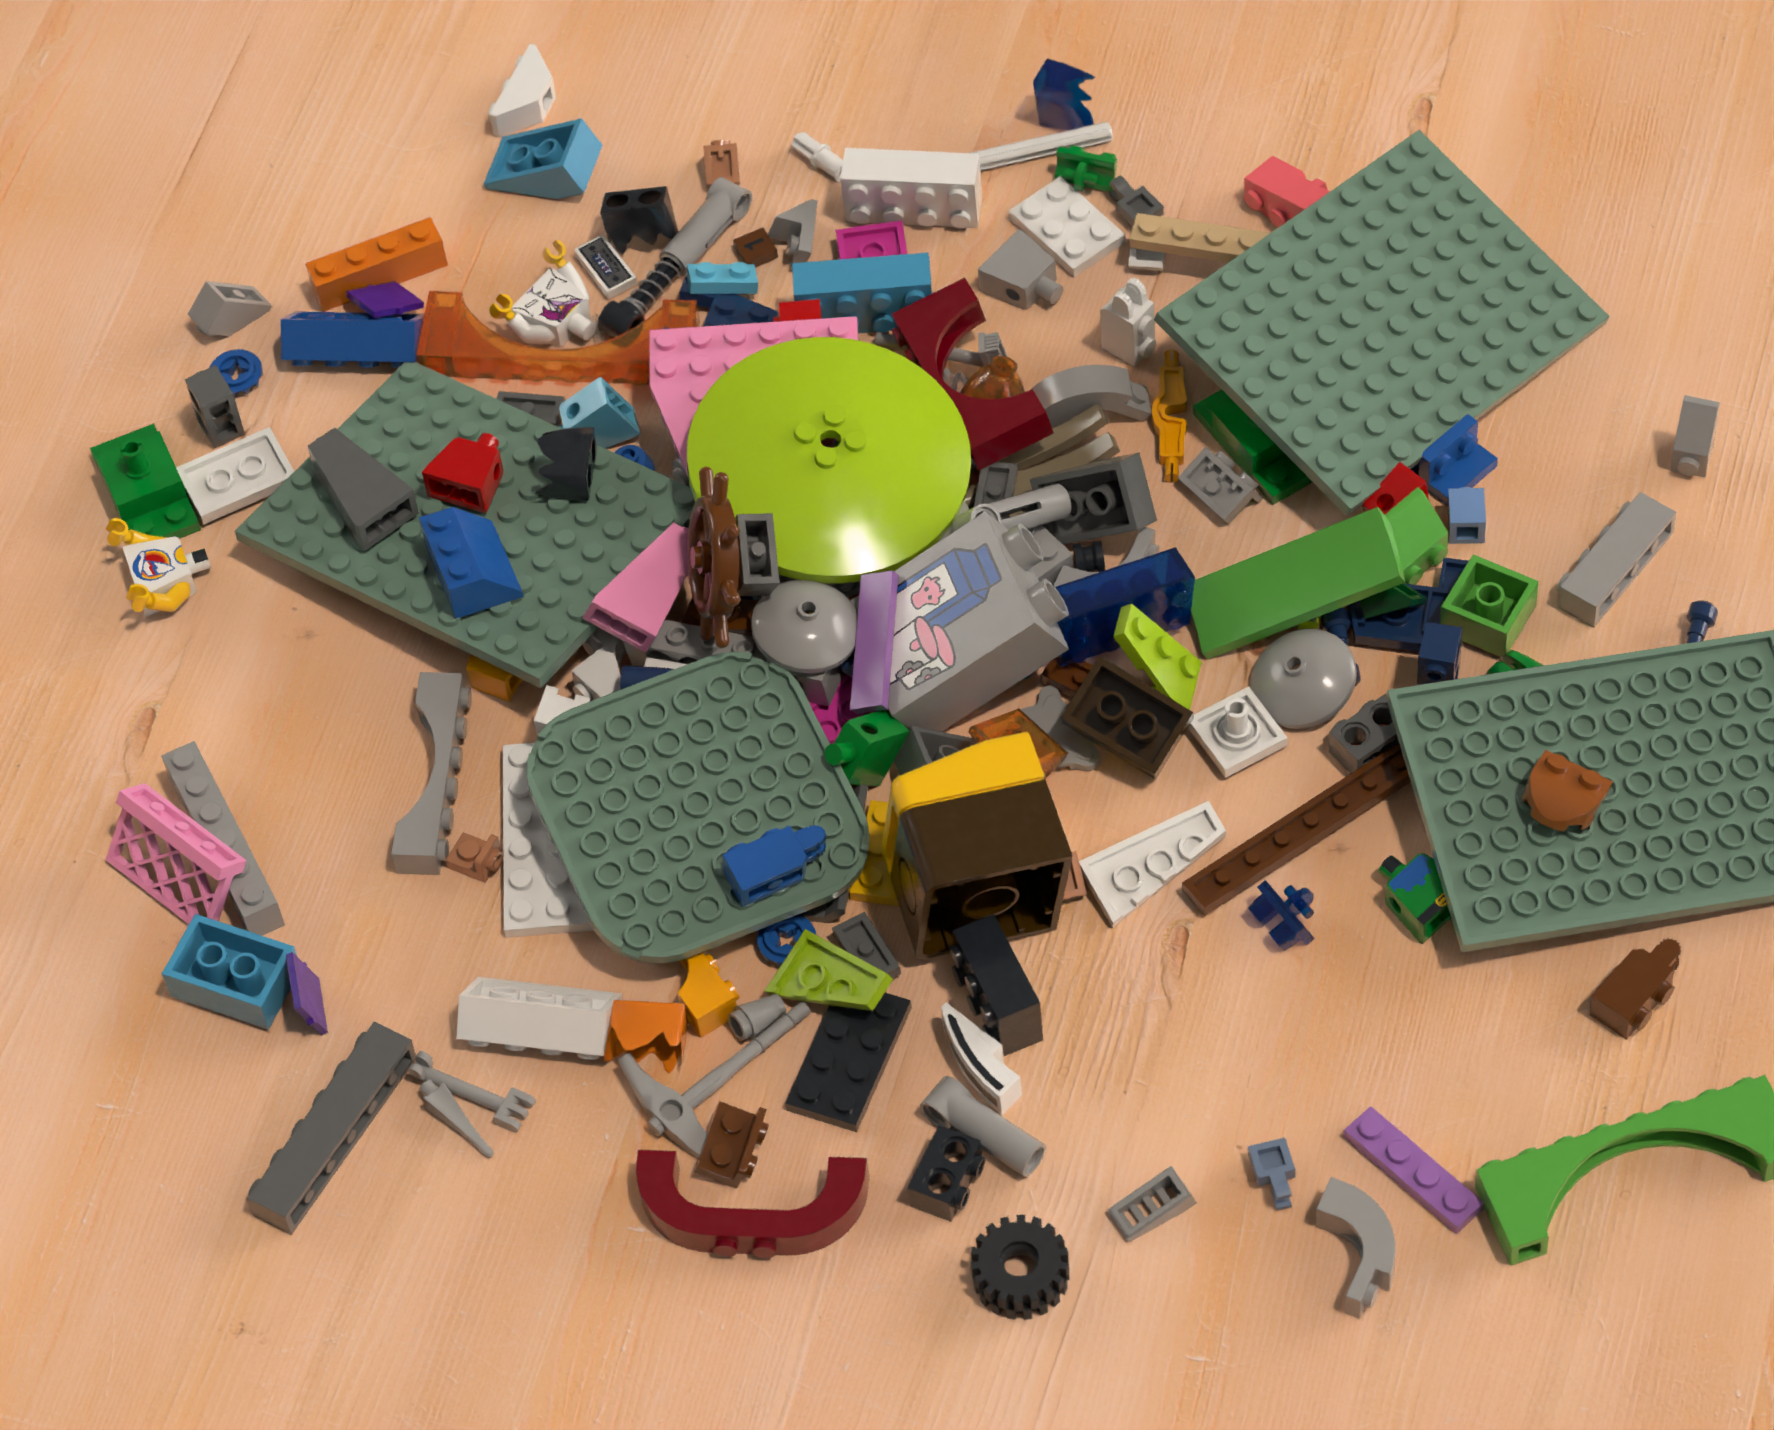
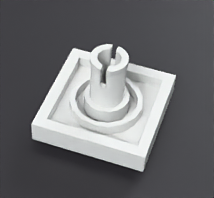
[1188,686,1288,778]

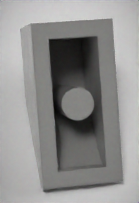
[188,281,272,337]
[1671,395,1720,478]

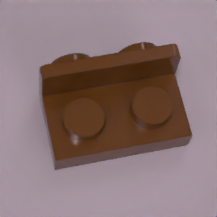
[694,1101,769,1189]

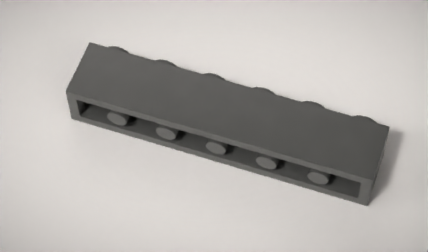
[247,1021,416,1235]

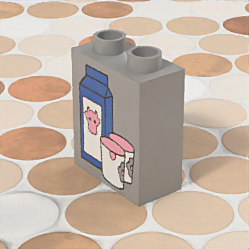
[850,511,1069,732]

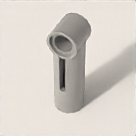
[953,484,1071,532]
[920,1076,1046,1177]

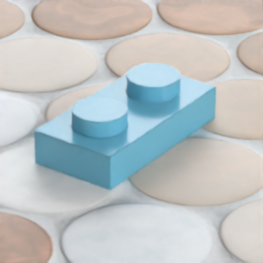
[686,262,758,294]

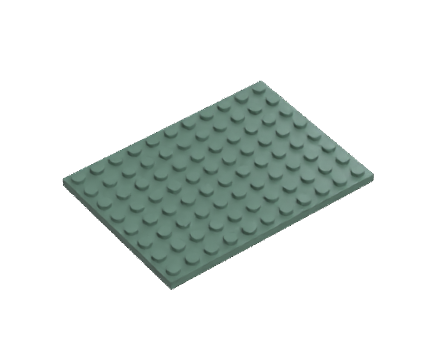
[1154,130,1610,516]
[235,362,695,688]
[1386,630,1774,953]

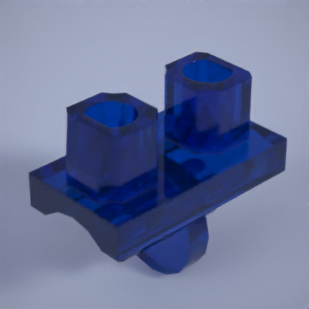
[1248,880,1315,951]

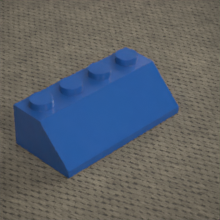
[281,311,428,368]

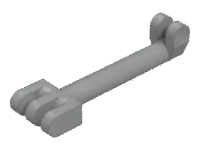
[408,1051,536,1133]

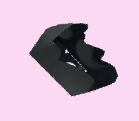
[600,186,679,254]
[534,427,597,500]

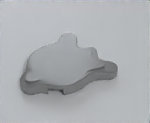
[995,685,1099,772]

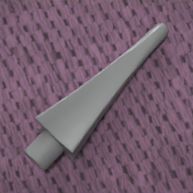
[419,1079,493,1158]

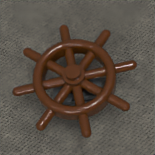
[688,467,779,648]

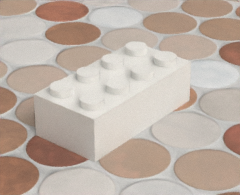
[840,148,982,228]

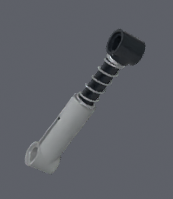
[598,177,752,345]

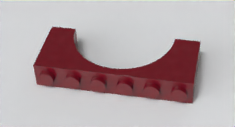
[891,278,1054,471]

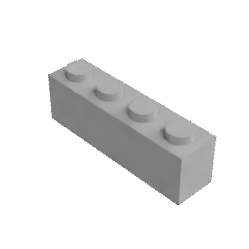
[1557,492,1676,627]

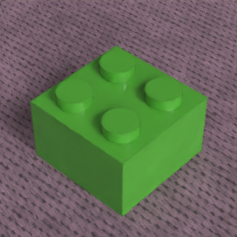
[1440,554,1539,658]

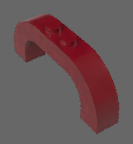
[636,1150,870,1258]

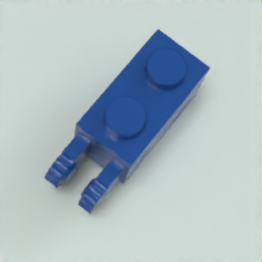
[723,824,826,907]

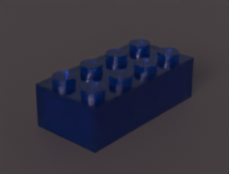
[1055,547,1195,667]

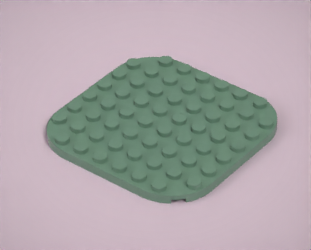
[527,652,869,963]

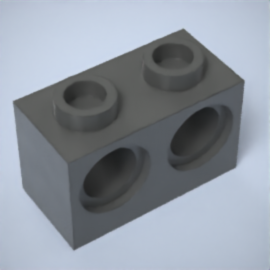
[185,365,245,449]
[1329,693,1399,774]

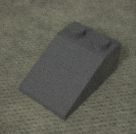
[1030,452,1157,544]

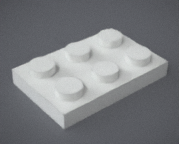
[1009,176,1126,278]
[176,427,294,525]

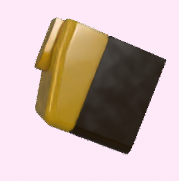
[882,732,1073,959]

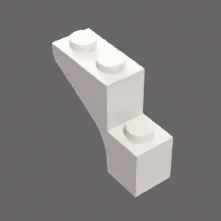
[572,627,627,701]

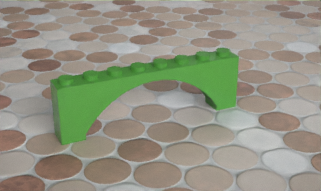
[1475,1075,1774,1266]

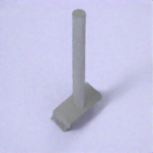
[874,332,1012,385]

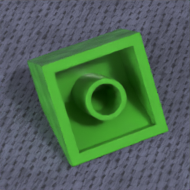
[1385,487,1448,585]

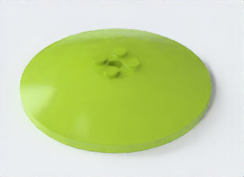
[687,337,971,583]

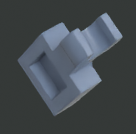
[1248,1138,1296,1210]

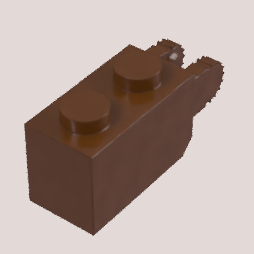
[1589,938,1681,1040]

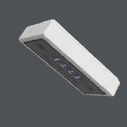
[574,235,638,300]

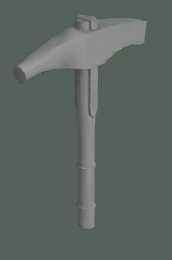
[618,1001,811,1159]

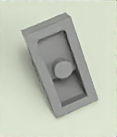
[768,199,818,270]

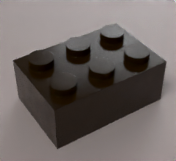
[1061,656,1194,780]

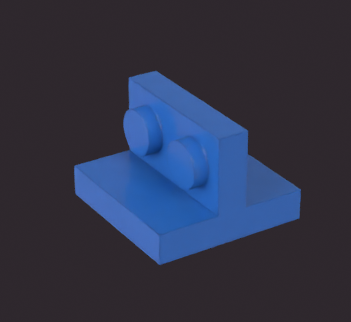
[1411,414,1498,505]

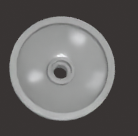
[751,580,858,674]
[1250,629,1357,729]

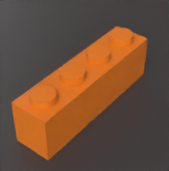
[305,217,448,312]

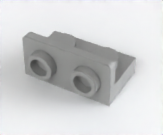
[1178,447,1263,524]

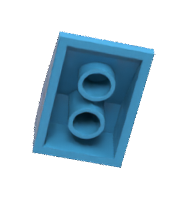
[483,118,603,199]

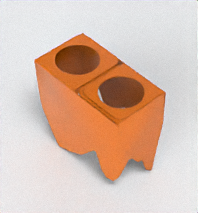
[604,1000,688,1074]

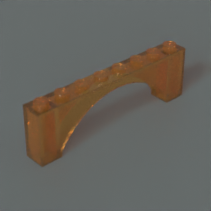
[417,291,700,386]

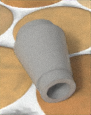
[728,994,786,1041]

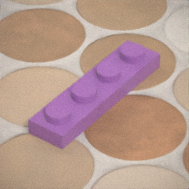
[1344,1106,1484,1234]

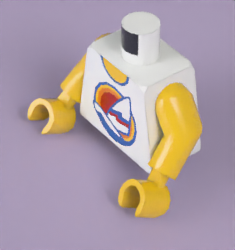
[106,518,211,617]

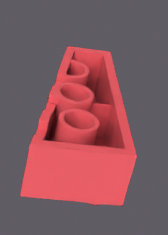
[1244,156,1330,228]

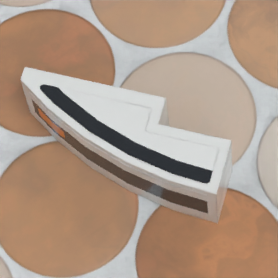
[941,1002,1022,1115]

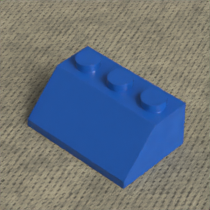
[419,507,524,619]

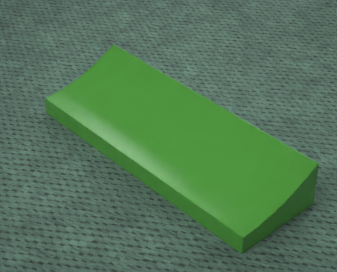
[1182,507,1405,660]

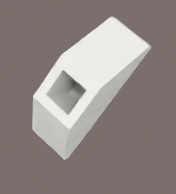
[488,44,556,138]

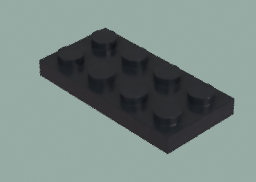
[785,992,912,1133]

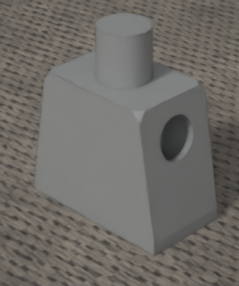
[978,229,1063,309]

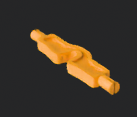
[1152,349,1187,483]

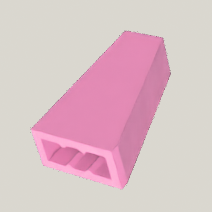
[583,523,689,653]

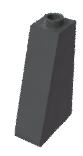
[308,427,419,551]

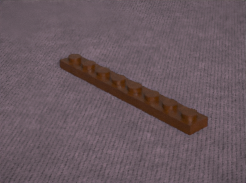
[1182,743,1411,915]

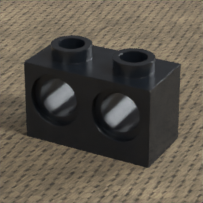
[907,1125,986,1222]

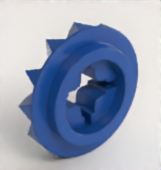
[209,349,263,397]
[757,914,816,967]

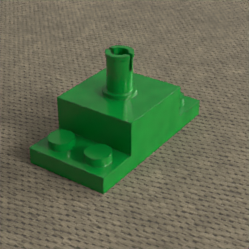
[1193,389,1313,505]
[90,423,201,539]

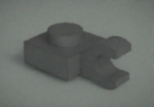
[1109,175,1164,226]

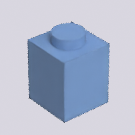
[1447,487,1486,544]

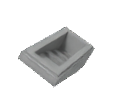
[1108,1166,1197,1242]

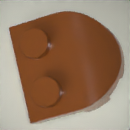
[1522,750,1613,831]

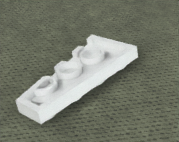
[1079,801,1226,928]

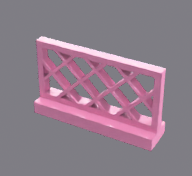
[106,783,247,924]

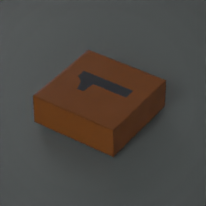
[733,227,778,267]

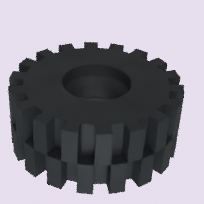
[971,1215,1070,1320]

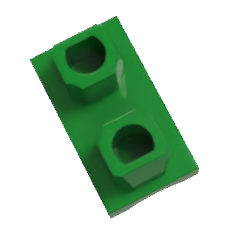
[1054,145,1117,192]

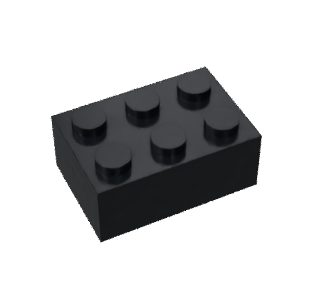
[950,914,1043,1057]

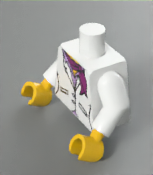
[489,240,596,347]

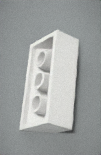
[457,977,623,1059]

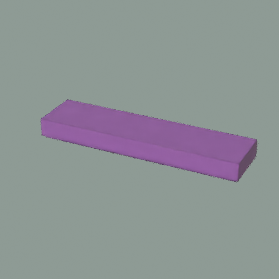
[850,571,899,714]

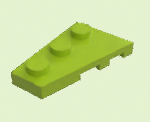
[1113,604,1202,710]
[764,929,893,1011]

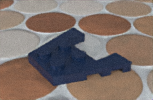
[664,276,779,329]
[1347,557,1469,652]

